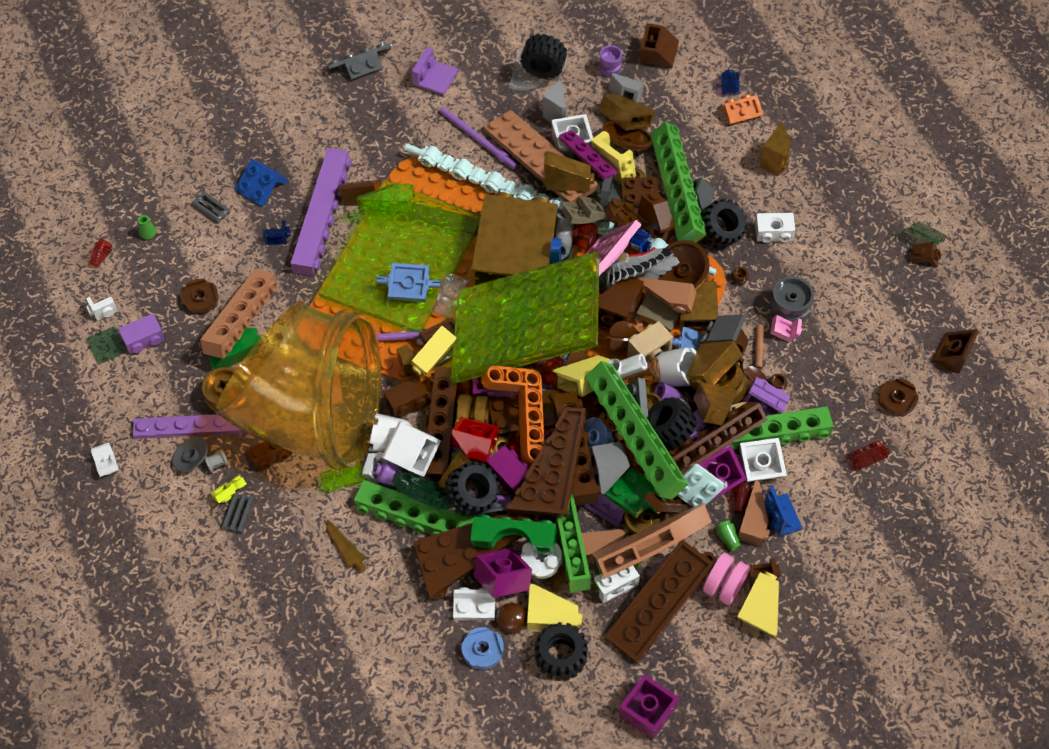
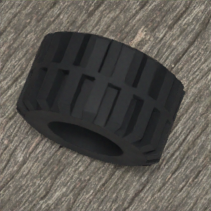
[520,34,567,79]
[700,199,748,249]
[647,397,697,451]
[444,461,500,517]
[535,622,588,681]

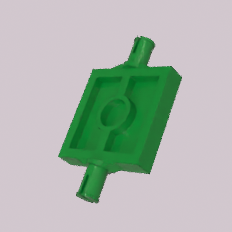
[605,467,660,518]

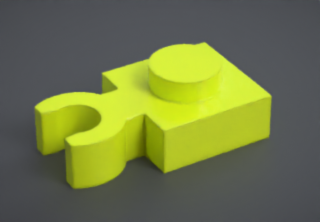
[210,475,246,503]

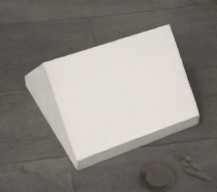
[739,438,787,482]

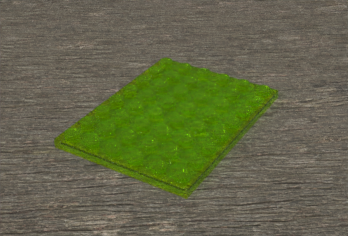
[318,180,481,333]
[451,252,599,383]

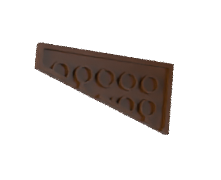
[506,407,587,518]
[414,513,536,600]

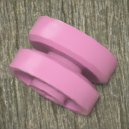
[703,552,750,606]

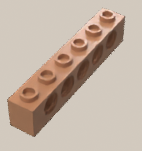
[200,269,277,359]

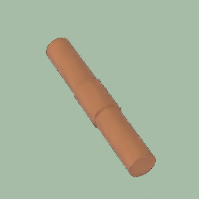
[755,324,764,370]

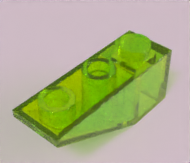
[356,183,415,213]

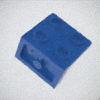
[235,159,288,206]
[764,485,803,537]

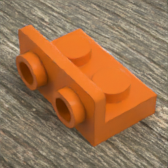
[721,94,763,125]

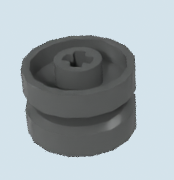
[770,276,815,322]

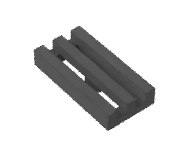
[191,192,231,224]
[222,492,255,534]

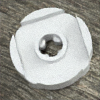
[521,542,563,579]

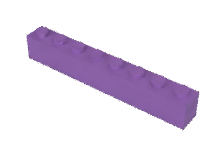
[291,148,352,277]

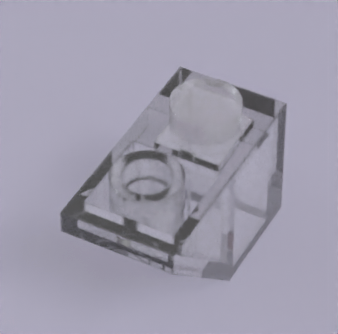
[433,274,468,318]

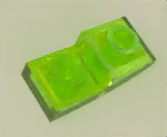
[320,463,365,493]

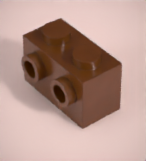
[383,376,430,418]

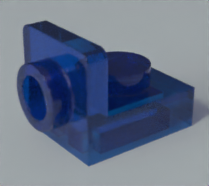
[720,70,740,94]
[263,220,291,245]

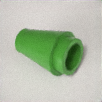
[138,215,157,240]
[715,520,741,552]

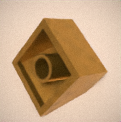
[760,122,792,176]

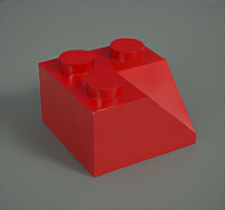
[452,417,499,462]

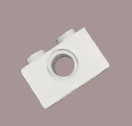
[755,213,795,243]

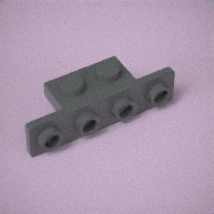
[326,42,392,80]
[597,176,622,222]

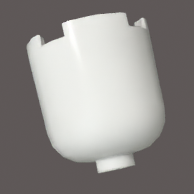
[652,347,697,387]
[369,413,412,453]

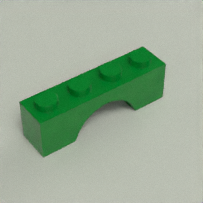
[470,515,557,554]

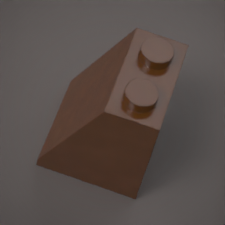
[590,277,644,331]

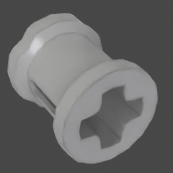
[204,448,229,472]

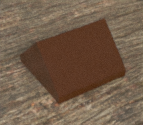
[338,180,382,206]
[932,329,979,374]

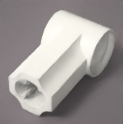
[608,353,647,382]

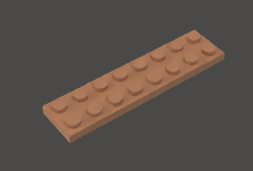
[483,110,599,203]

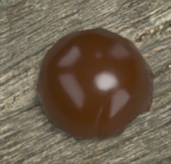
[496,602,528,634]

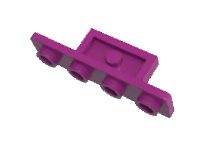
[558,130,617,180]

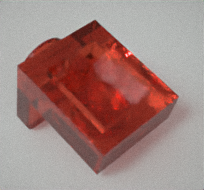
[541,355,563,389]

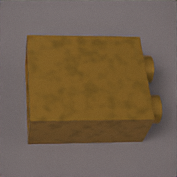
[471,192,558,298]

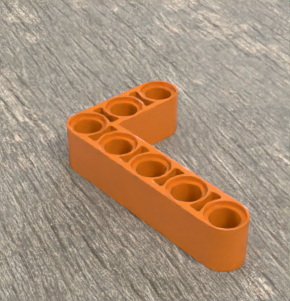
[481,366,544,467]

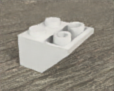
[382,421,441,477]

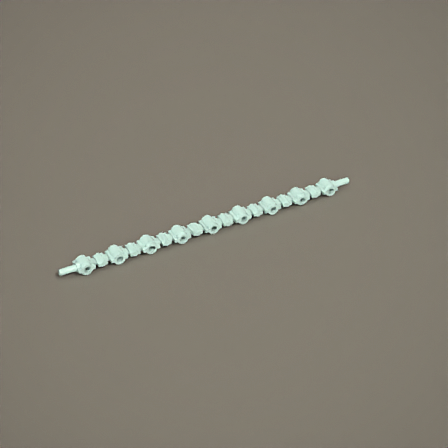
[405,144,717,276]

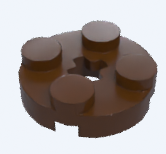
[605,198,640,228]
[180,279,219,314]
[879,378,919,417]

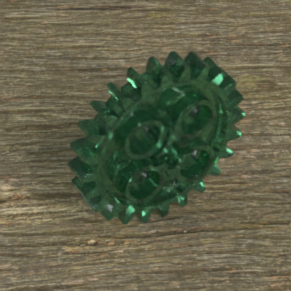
[391,471,450,510]

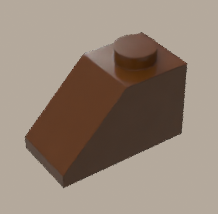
[637,191,675,233]

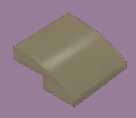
[559,196,607,224]
[635,292,681,332]

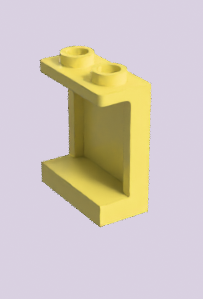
[591,131,636,184]

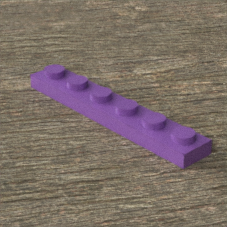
[133,413,252,439]

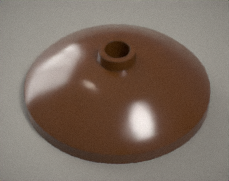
[602,121,653,152]
[658,240,710,290]

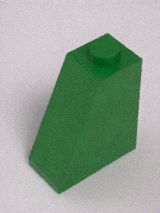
[210,328,263,370]

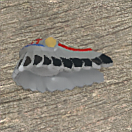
[605,247,680,290]

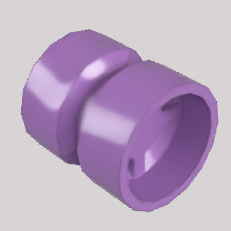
[599,45,622,78]

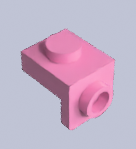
[770,315,802,342]

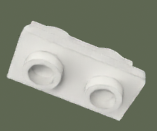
[594,565,640,603]
[453,587,495,621]

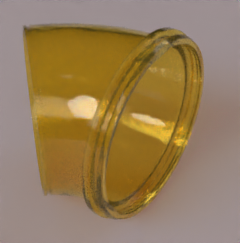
[214,301,381,470]

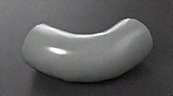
[554,213,574,260]

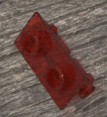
[847,440,890,470]

